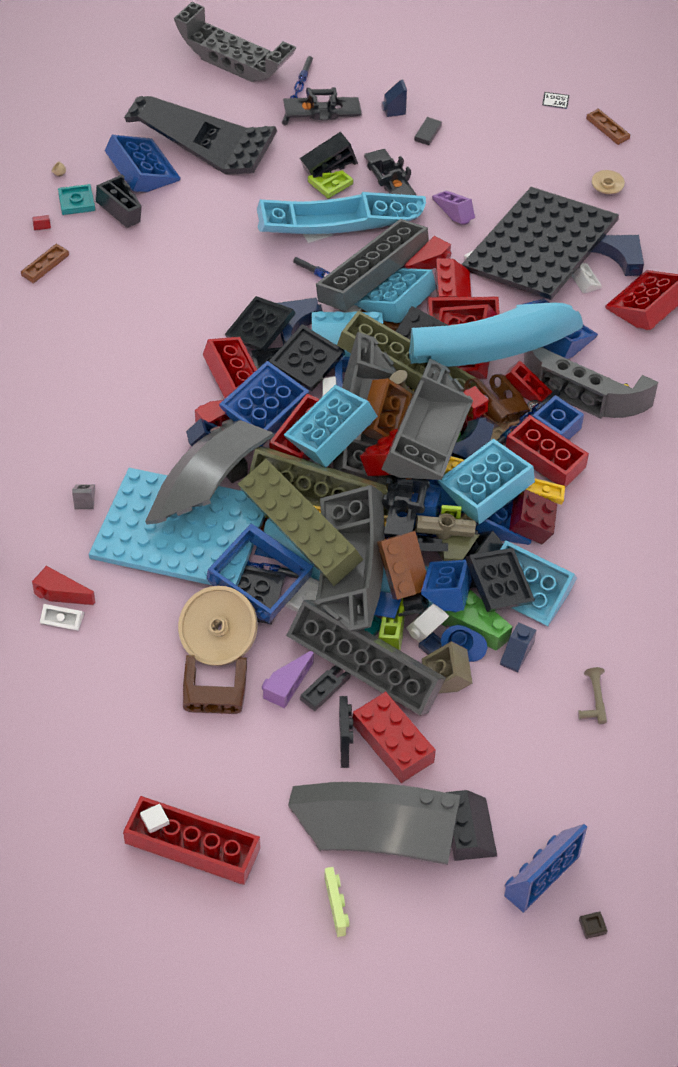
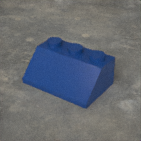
[421,560,472,612]

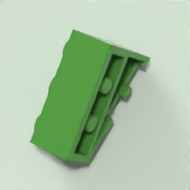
[441,590,513,651]

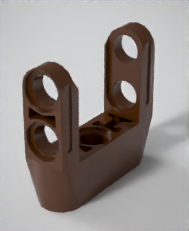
[464,374,530,425]
[183,655,247,714]

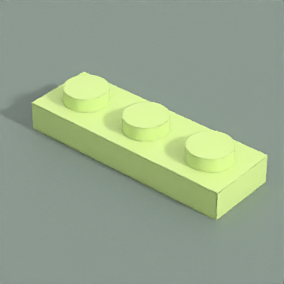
[324,867,350,937]

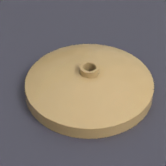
[178,586,258,666]

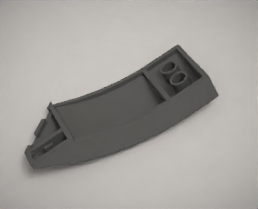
[333,332,396,482]
[382,359,473,480]
[145,419,274,525]
[314,485,385,632]
[288,782,460,865]

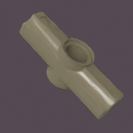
[415,513,476,539]

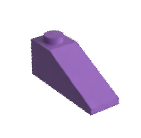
[432,190,475,224]
[262,651,314,709]

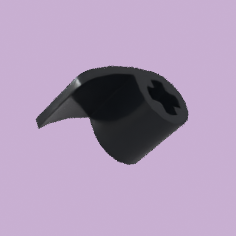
[398,592,428,617]

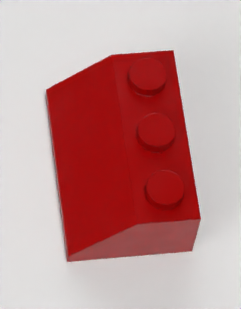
[435,259,472,297]

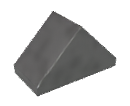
[72,484,95,509]

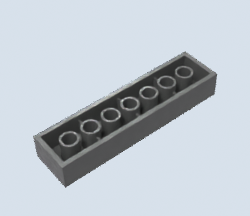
[316,219,429,311]
[286,600,446,715]

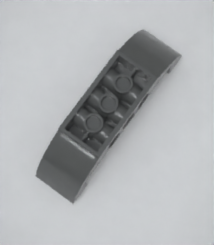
[174,2,296,83]
[524,347,659,419]

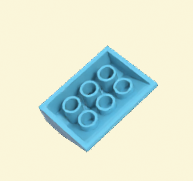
[354,268,437,323]
[312,311,383,357]
[284,385,378,468]
[438,439,535,524]
[478,540,577,626]

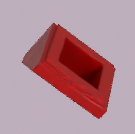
[32,215,51,230]

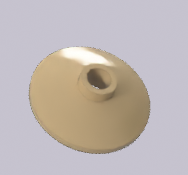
[592,170,625,194]

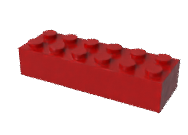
[123,796,260,885]

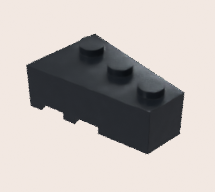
[299,131,358,178]
[95,174,142,228]

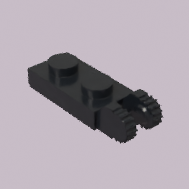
[300,665,351,711]

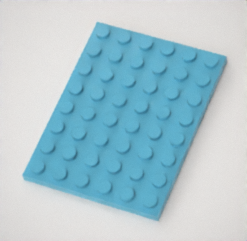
[89,468,266,586]

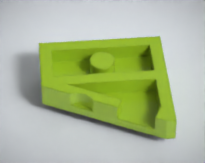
[308,170,353,199]

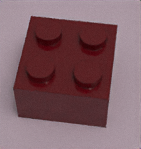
[509,489,557,545]

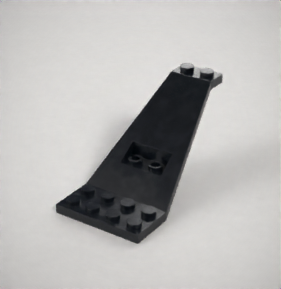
[124,96,277,175]

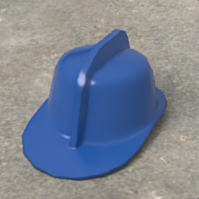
[441,625,488,662]

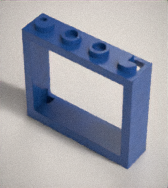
[207,523,313,623]

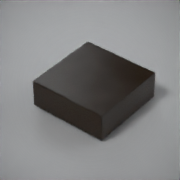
[579,911,608,939]

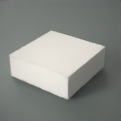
[140,804,169,833]

